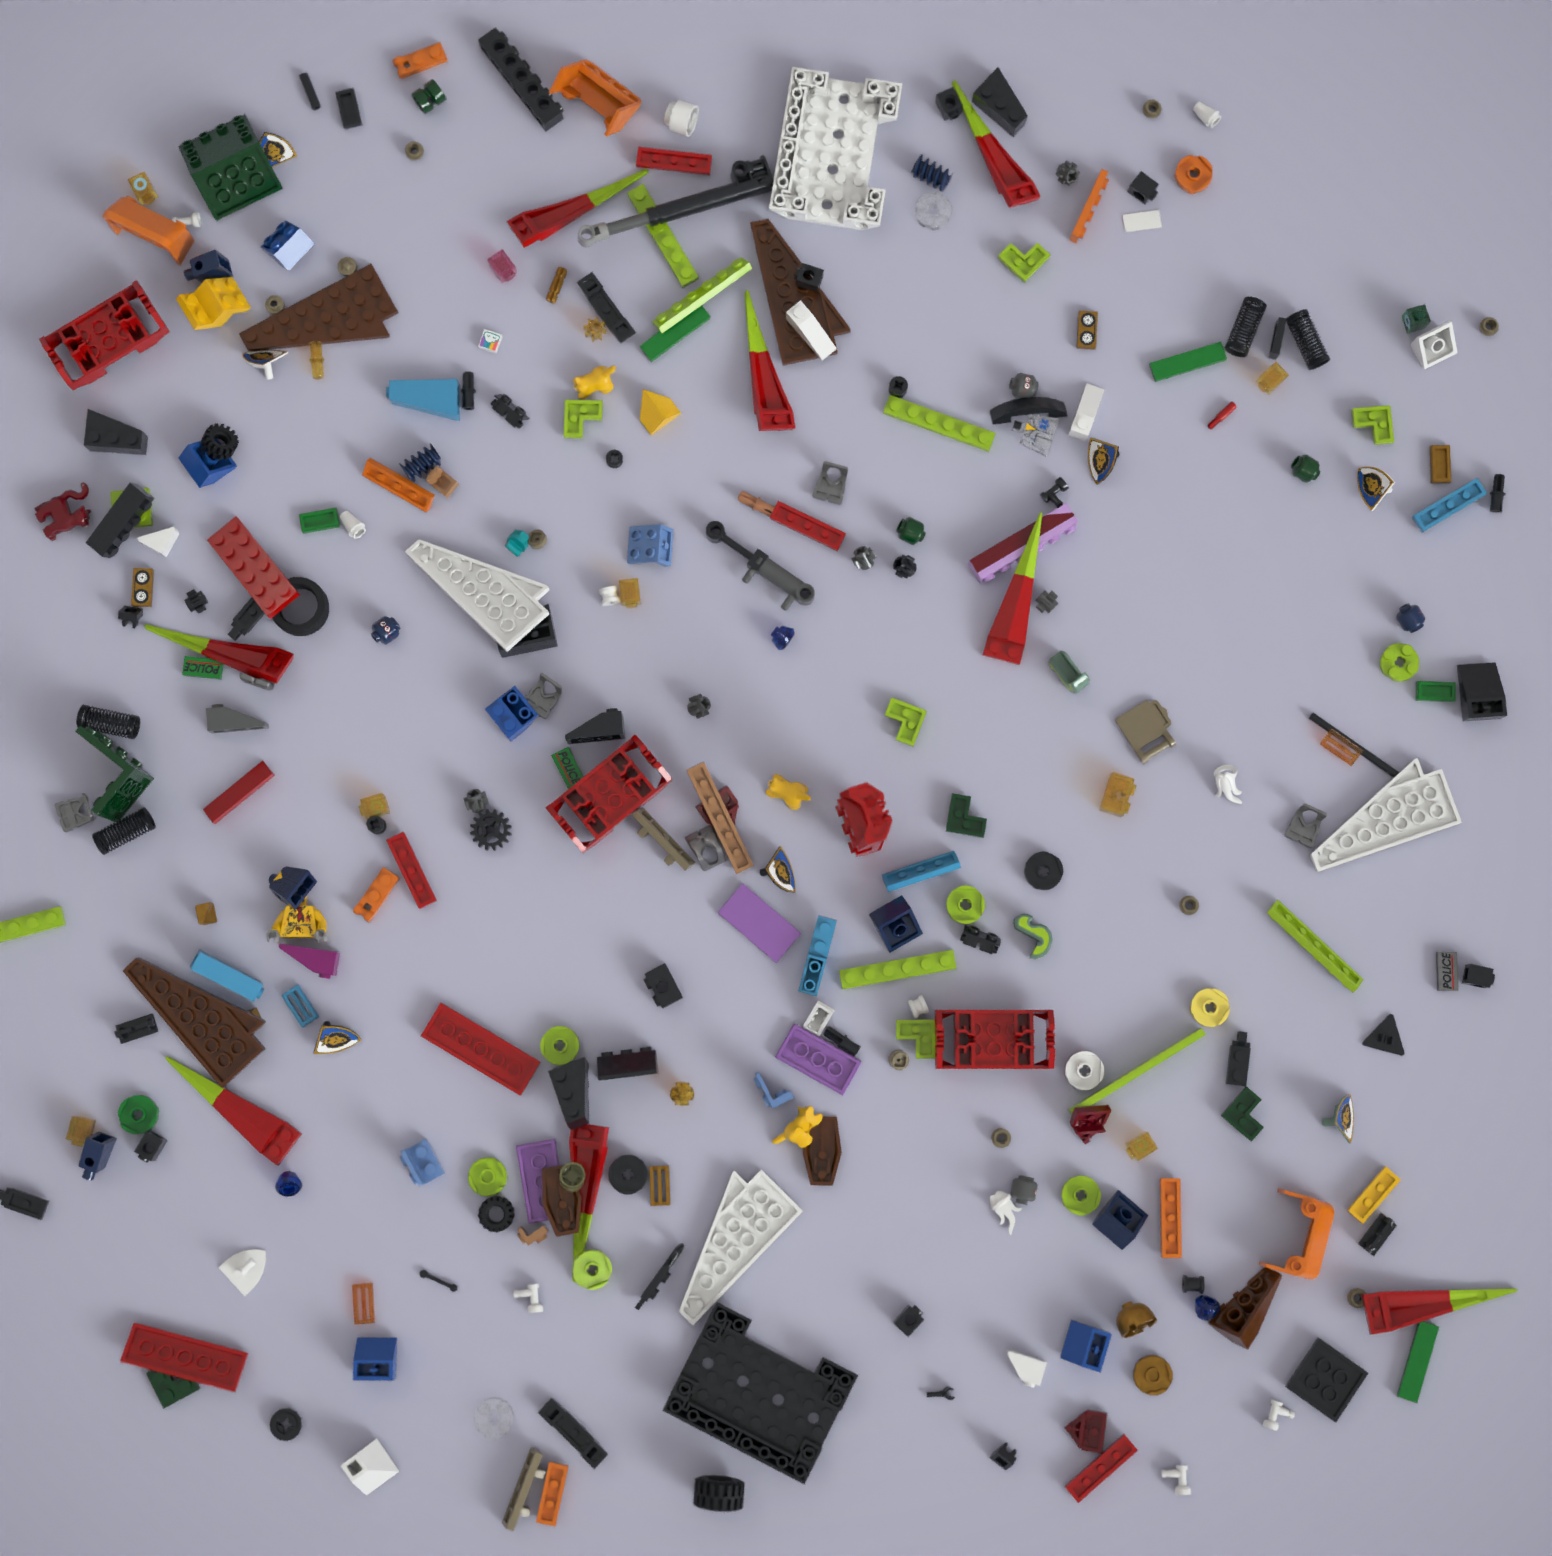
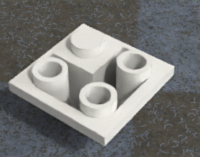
[341,1438,400,1496]

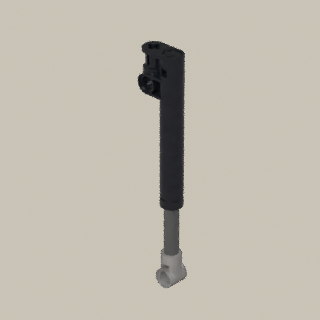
[578,155,774,247]

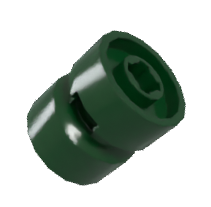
[411,79,447,115]

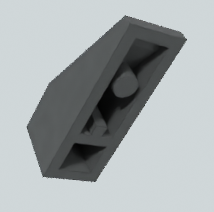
[206,704,269,734]

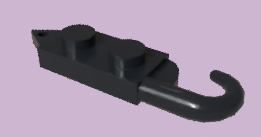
[635,1243,684,1310]

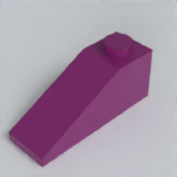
[279,944,340,979]

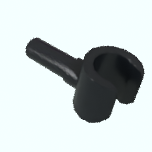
[927,1387,955,1400]

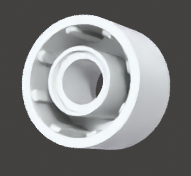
[664,100,699,137]

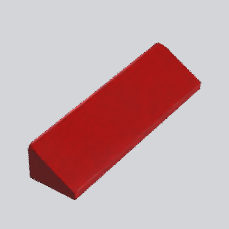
[203,761,275,824]

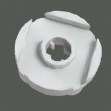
[1065,1051,1104,1090]

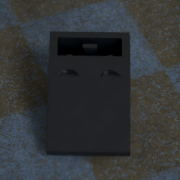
[1457,662,1507,721]

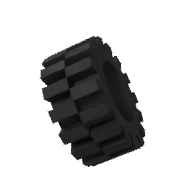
[201,423,239,460]
[478,1196,515,1232]

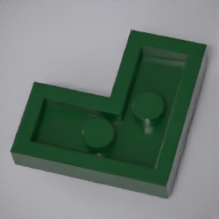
[945,793,987,838]
[1221,1086,1264,1142]
[146,1371,201,1409]

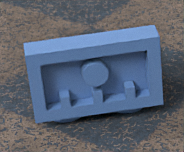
[627,524,673,567]
[754,1072,794,1108]
[400,1139,445,1186]

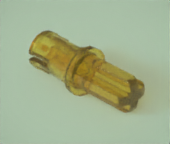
[309,341,324,380]

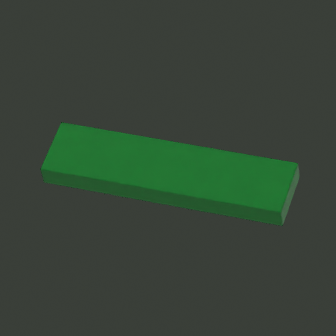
[640,305,711,362]
[1149,342,1227,382]
[1397,1321,1439,1403]

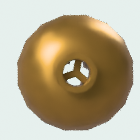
[1116,1301,1157,1338]

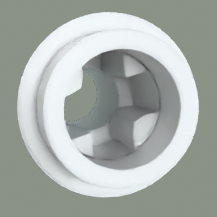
[1193,102,1221,128]
[340,511,366,539]

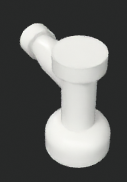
[172,212,202,228]
[514,1284,543,1313]
[1262,1399,1295,1431]
[1162,1465,1191,1495]

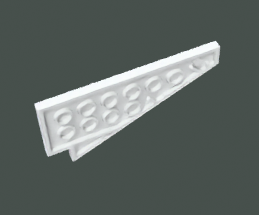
[405,539,549,652]
[1310,758,1462,873]
[679,1169,803,1325]

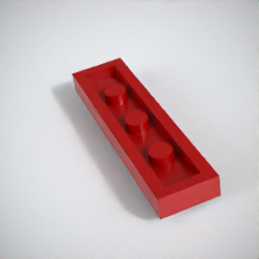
[636,147,712,175]
[770,501,846,552]
[386,832,437,909]
[1064,1434,1138,1503]

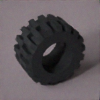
[693,1475,745,1512]

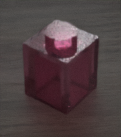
[487,249,517,283]

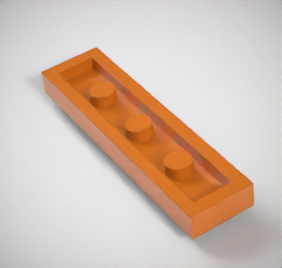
[1069,169,1109,243]
[362,458,435,512]
[1160,1178,1182,1258]

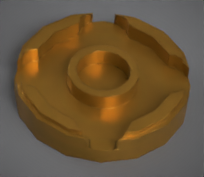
[1133,1355,1173,1396]

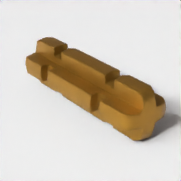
[546,267,567,303]

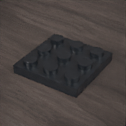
[1285,1338,1369,1422]

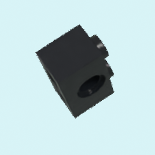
[643,963,683,1009]

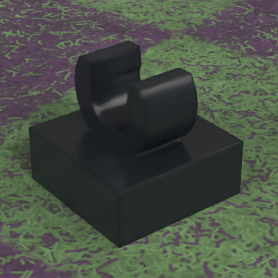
[118,606,143,628]
[990,1443,1017,1470]

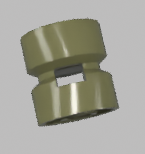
[559,1162,585,1192]

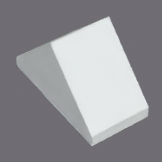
[137,527,179,557]
[803,1000,835,1037]

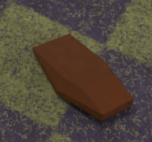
[803,1116,842,1186]
[542,1165,582,1237]

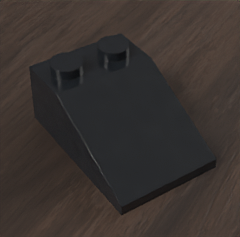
[565,708,625,744]

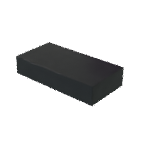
[335,88,362,129]
[1269,317,1287,360]

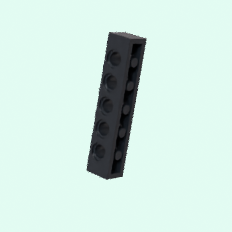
[478,27,564,131]

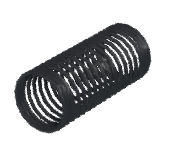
[1224,296,1267,357]
[1286,309,1330,370]
[76,704,140,740]
[92,807,156,855]

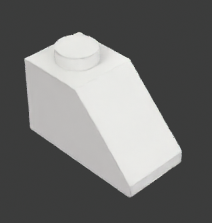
[1006,1349,1047,1388]

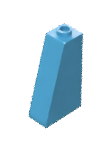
[386,379,460,421]
[190,949,264,1002]

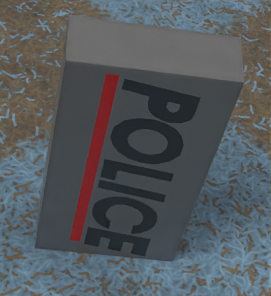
[1436,952,1458,991]

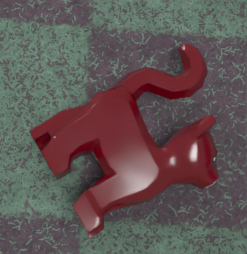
[34,483,91,541]

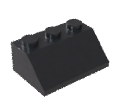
[597,1047,659,1081]

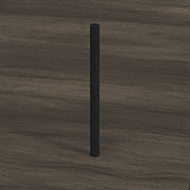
[1309,713,1399,778]

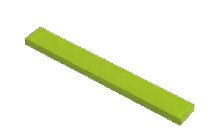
[1068,1028,1206,1115]

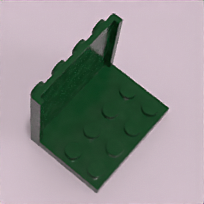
[178,114,283,221]
[75,726,154,822]

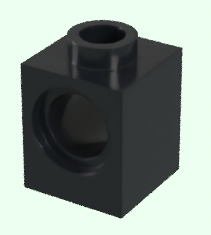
[935,87,963,121]
[1127,171,1159,205]
[794,263,824,293]
[1462,964,1495,989]
[134,1131,168,1163]
[893,1304,924,1337]

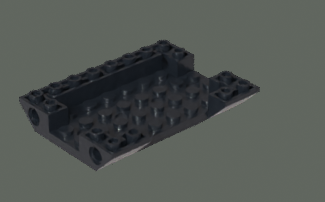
[662,1302,858,1485]

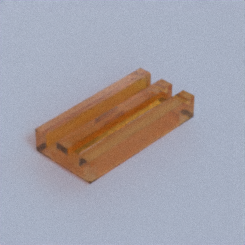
[1320,728,1363,766]
[352,1283,375,1325]

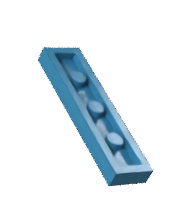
[1412,478,1487,533]
[882,851,961,892]

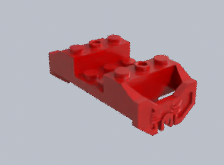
[39,280,170,391]
[545,734,673,854]
[835,782,893,857]
[935,1010,1055,1069]

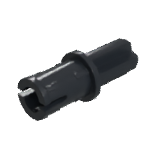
[461,372,476,410]
[1490,474,1506,513]
[824,1026,861,1057]

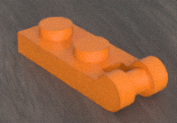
[392,42,448,79]
[353,867,400,923]

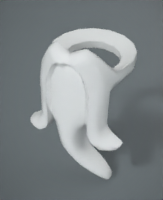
[1214,765,1242,804]
[990,1191,1022,1235]

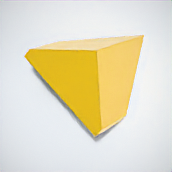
[640,389,681,435]

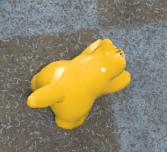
[573,366,616,399]
[766,774,811,810]
[772,1106,823,1148]

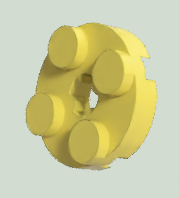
[1190,988,1230,1027]

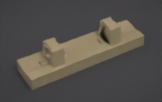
[632,808,696,871]
[502,1447,546,1531]

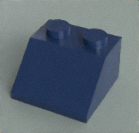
[869,895,923,953]
[1092,1190,1149,1250]

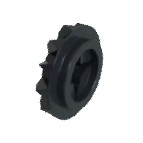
[270,1408,302,1441]

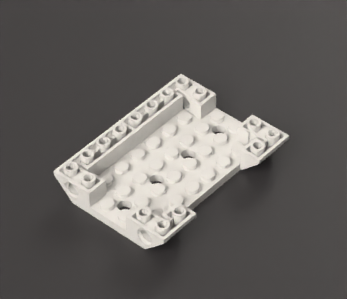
[769,67,903,230]

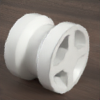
[599,586,620,606]
[907,995,929,1018]

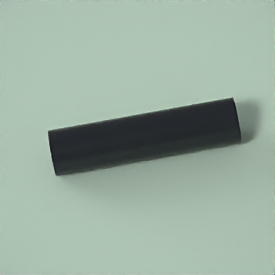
[299,73,321,110]

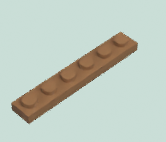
[686,762,754,874]

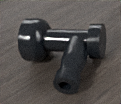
[1040,477,1069,508]

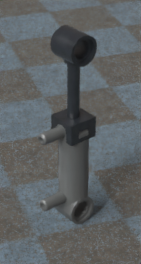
[706,521,815,611]

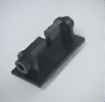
[491,394,530,429]
[960,925,1001,954]
[115,1013,159,1044]
[1358,1213,1397,1256]

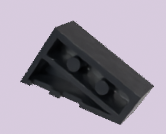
[972,67,1028,137]
[84,409,148,455]
[497,604,558,658]
[548,1057,589,1130]

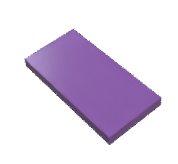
[718,884,801,963]
[775,1024,862,1096]
[516,1139,559,1224]

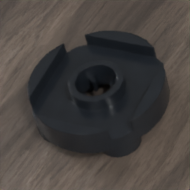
[1024,851,1063,890]
[608,1155,648,1195]

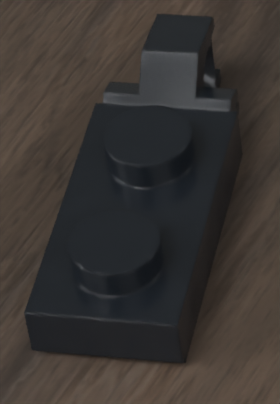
[228,597,265,641]
[1226,1031,1251,1087]
[0,1187,49,1220]

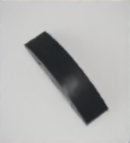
[577,272,636,344]
[990,397,1067,425]
[538,1398,608,1469]

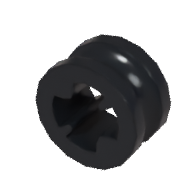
[606,450,623,468]

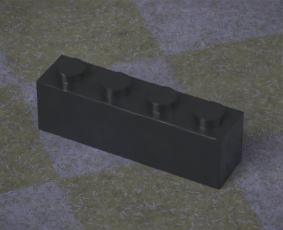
[86,483,154,558]

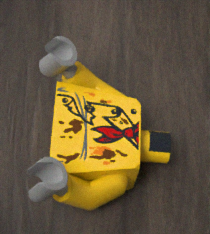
[267,896,328,943]

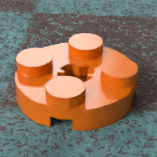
[1174,155,1213,194]

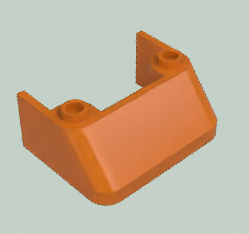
[549,60,642,136]
[102,196,194,266]
[1259,1188,1335,1279]

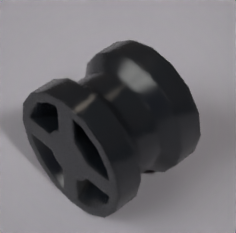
[889,376,908,398]

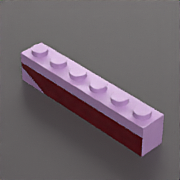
[968,503,1078,583]

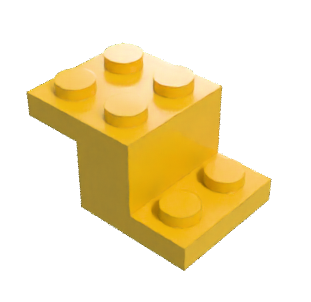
[176,277,251,330]

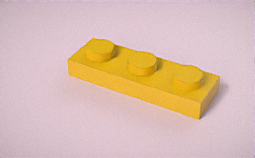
[1347,1166,1401,1224]

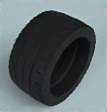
[272,577,329,636]

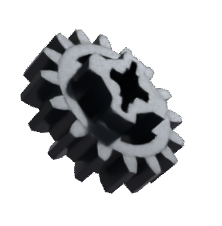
[470,809,512,851]

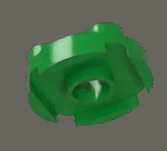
[118,1095,159,1134]

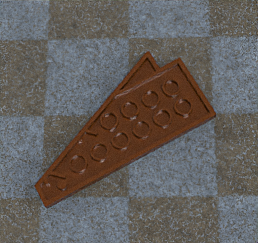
[750,219,851,366]
[239,264,398,352]
[123,957,266,1088]

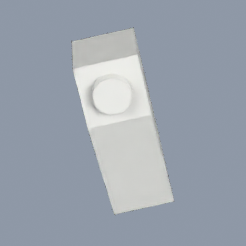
[786,300,836,361]
[1068,383,1104,442]

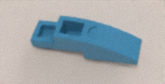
[798,915,837,996]

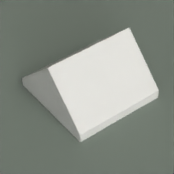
[1410,321,1457,369]

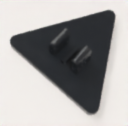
[1362,1014,1405,1056]

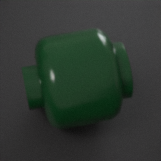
[1291,454,1320,483]
[896,517,926,545]

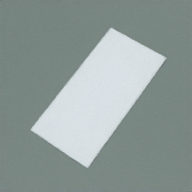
[1122,210,1162,232]

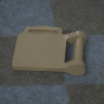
[1116,700,1176,765]

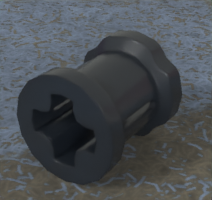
[366,815,387,835]
[1182,1275,1205,1294]

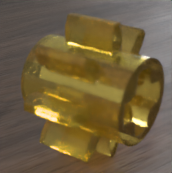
[583,317,607,342]
[670,1082,694,1106]

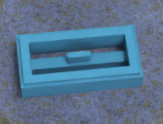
[281,984,319,1028]

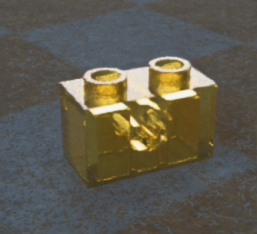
[1099,772,1136,817]

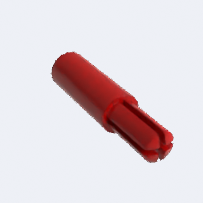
[1207,401,1237,430]

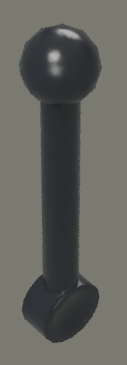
[420,1270,458,1292]

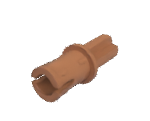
[738,491,775,517]

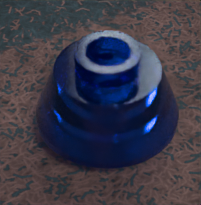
[771,625,795,650]
[275,1171,302,1197]
[1195,1295,1221,1321]

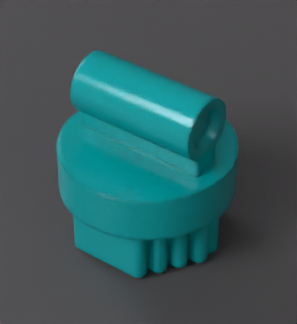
[505,529,529,557]

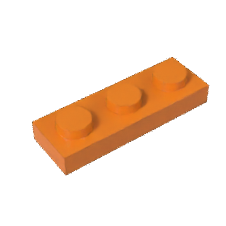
[536,1461,569,1526]

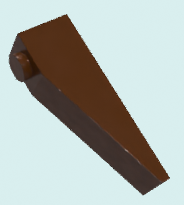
[1208,1267,1282,1350]

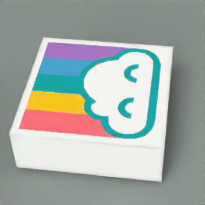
[478,329,503,354]

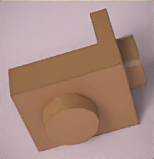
[425,466,459,498]
[517,1225,549,1245]

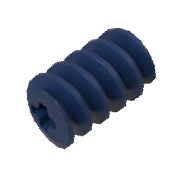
[911,154,953,192]
[399,443,441,482]

